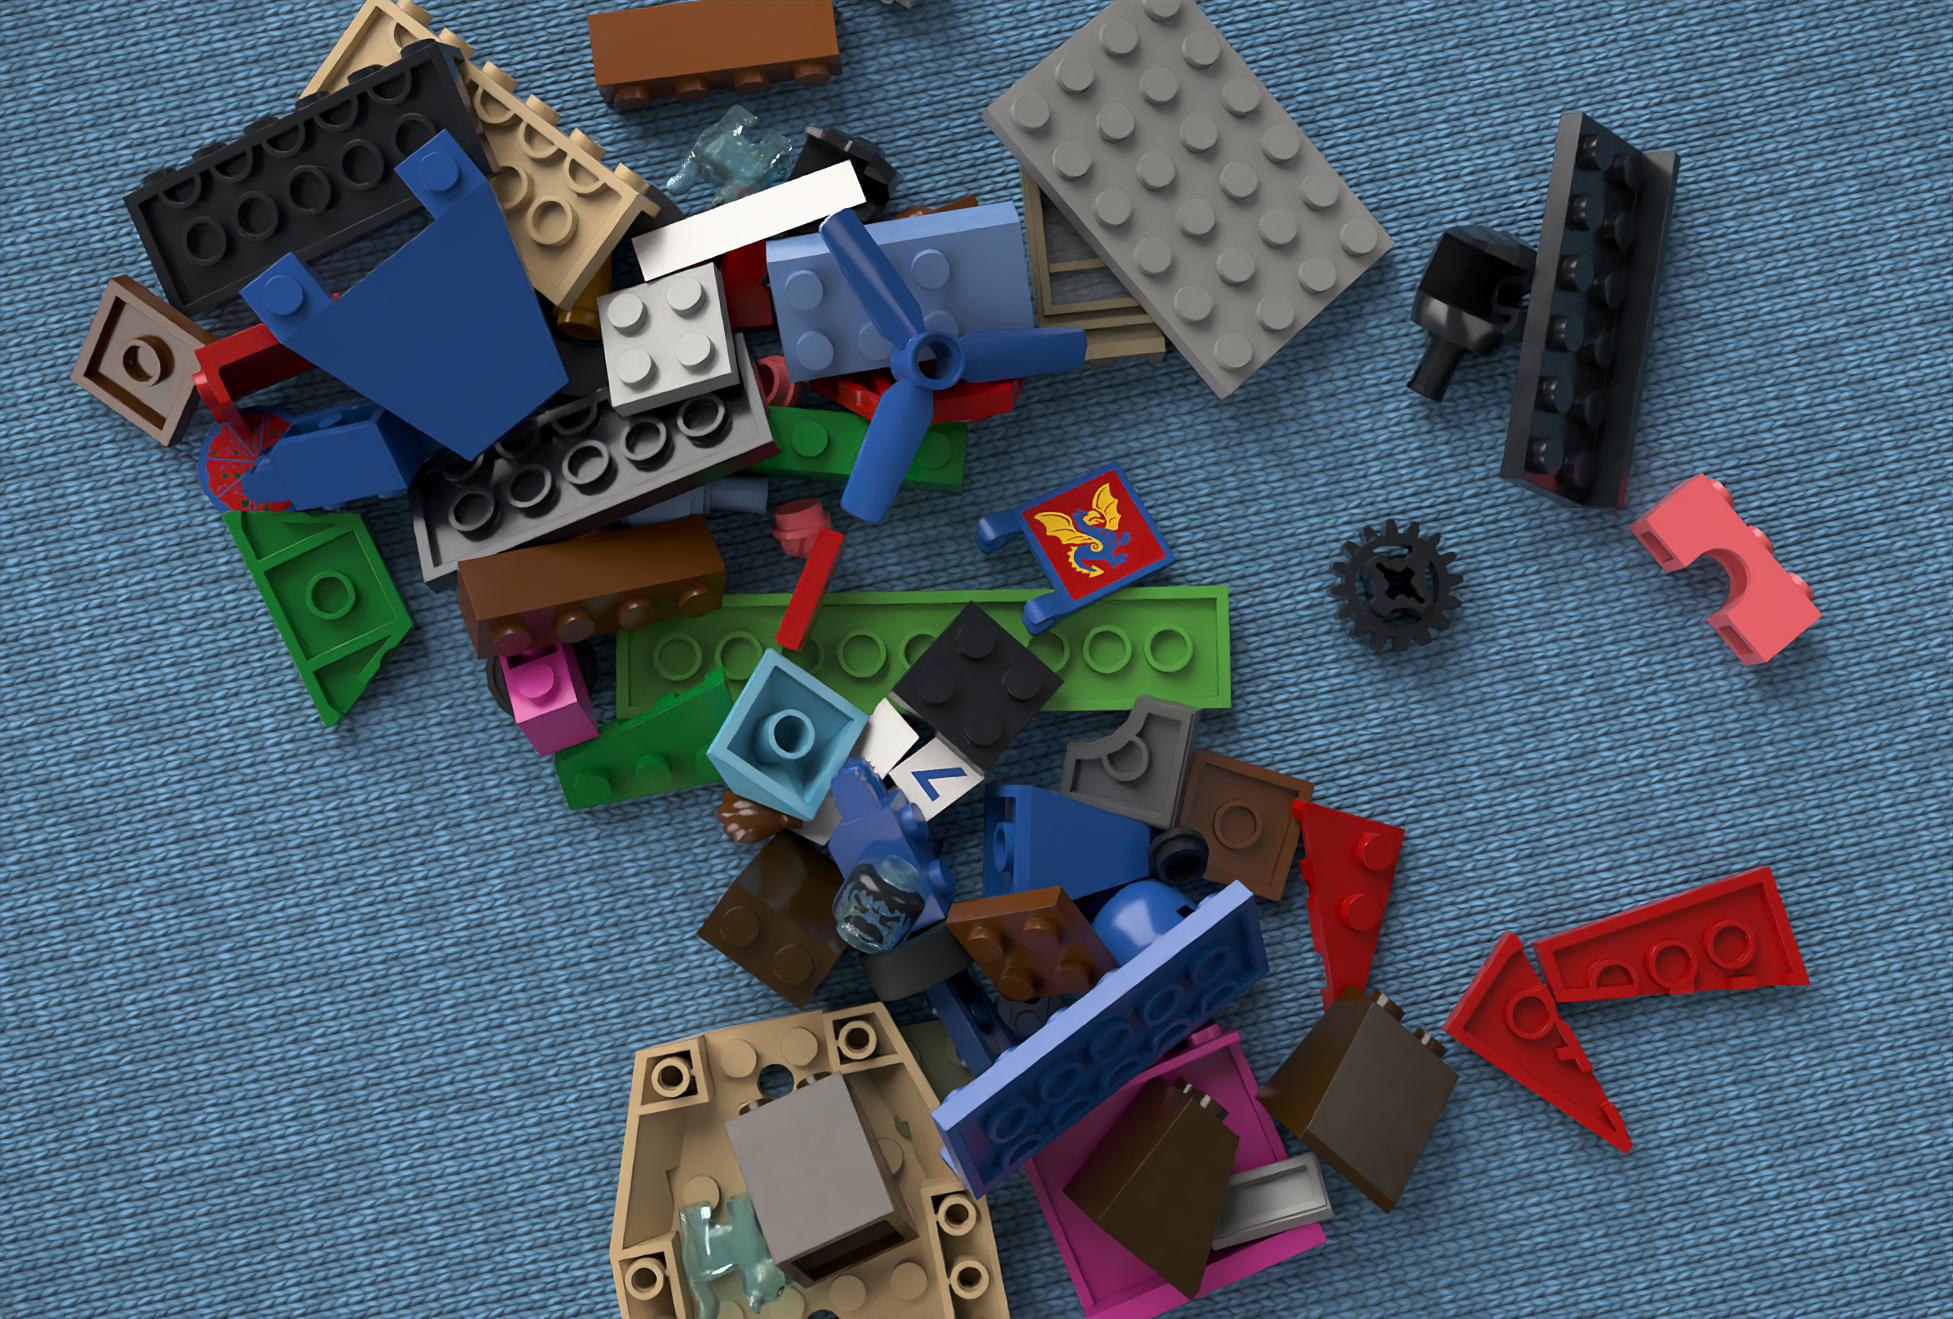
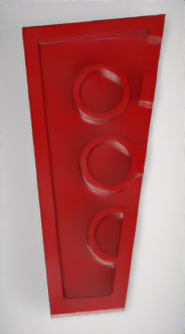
[1531,866,1810,1003]

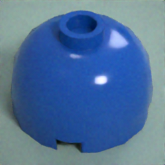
[1088,879,1198,968]

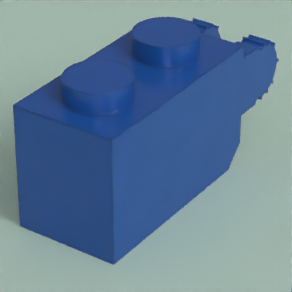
[240,399,427,511]
[828,757,957,946]

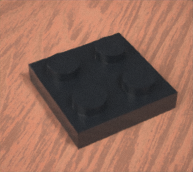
[888,600,1065,777]

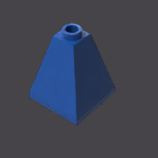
[982,784,1158,900]

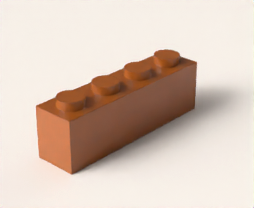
[587,0,842,109]

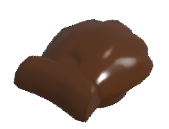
[716,788,803,844]

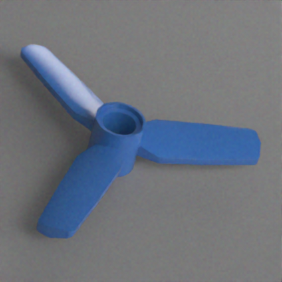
[819,208,1088,523]

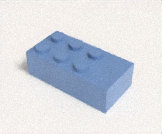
[766,201,1035,383]

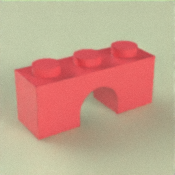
[1628,473,1823,666]

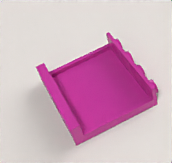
[1023,1021,1327,1319]

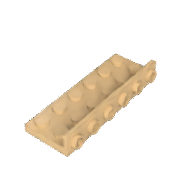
[299,0,661,312]

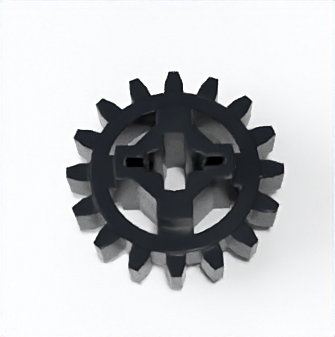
[1326,519,1464,653]

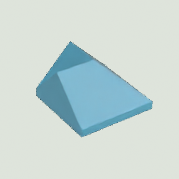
[706,648,870,822]

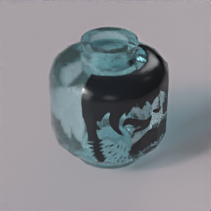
[832,855,927,954]

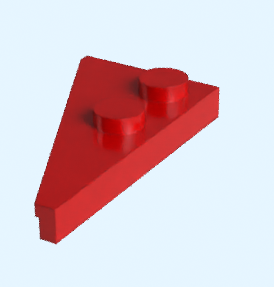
[1292,799,1406,1013]
[1441,931,1634,1154]

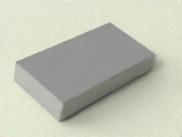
[1211,1152,1335,1251]

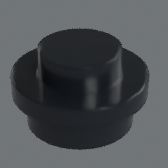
[1146,828,1209,887]

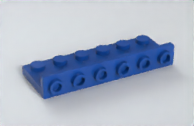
[931,879,1270,1200]

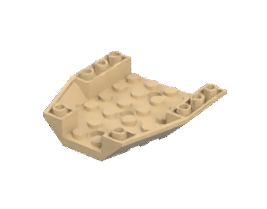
[609,1001,1011,1319]

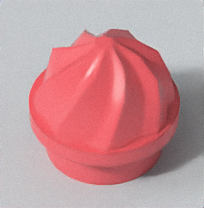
[759,355,807,408]
[771,498,832,559]

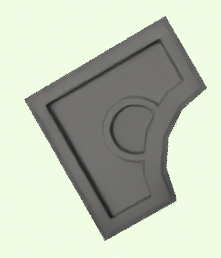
[1058,694,1202,830]

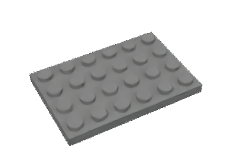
[980,0,1396,400]

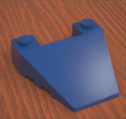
[239,129,571,462]

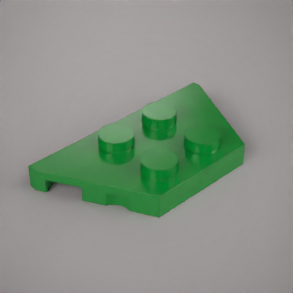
[221,510,418,728]

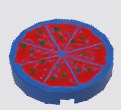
[197,405,307,513]

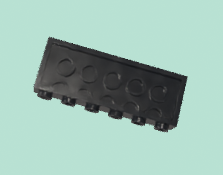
[122,38,502,321]
[1500,112,1681,510]
[407,332,782,594]

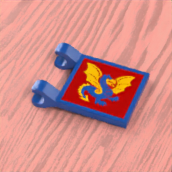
[974,460,1177,636]

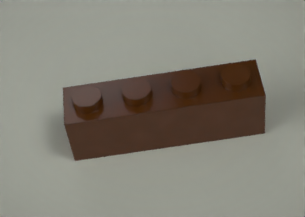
[457,514,727,660]

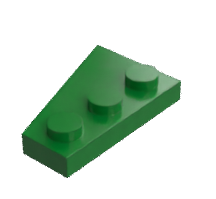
[554,666,734,811]

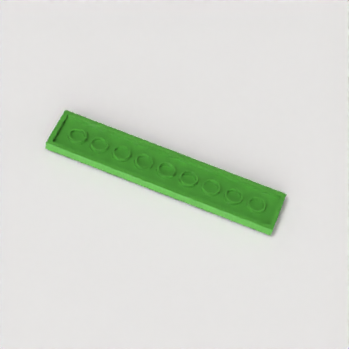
[616,586,1232,720]

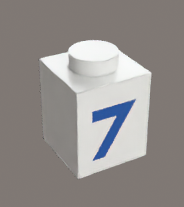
[887,738,985,822]

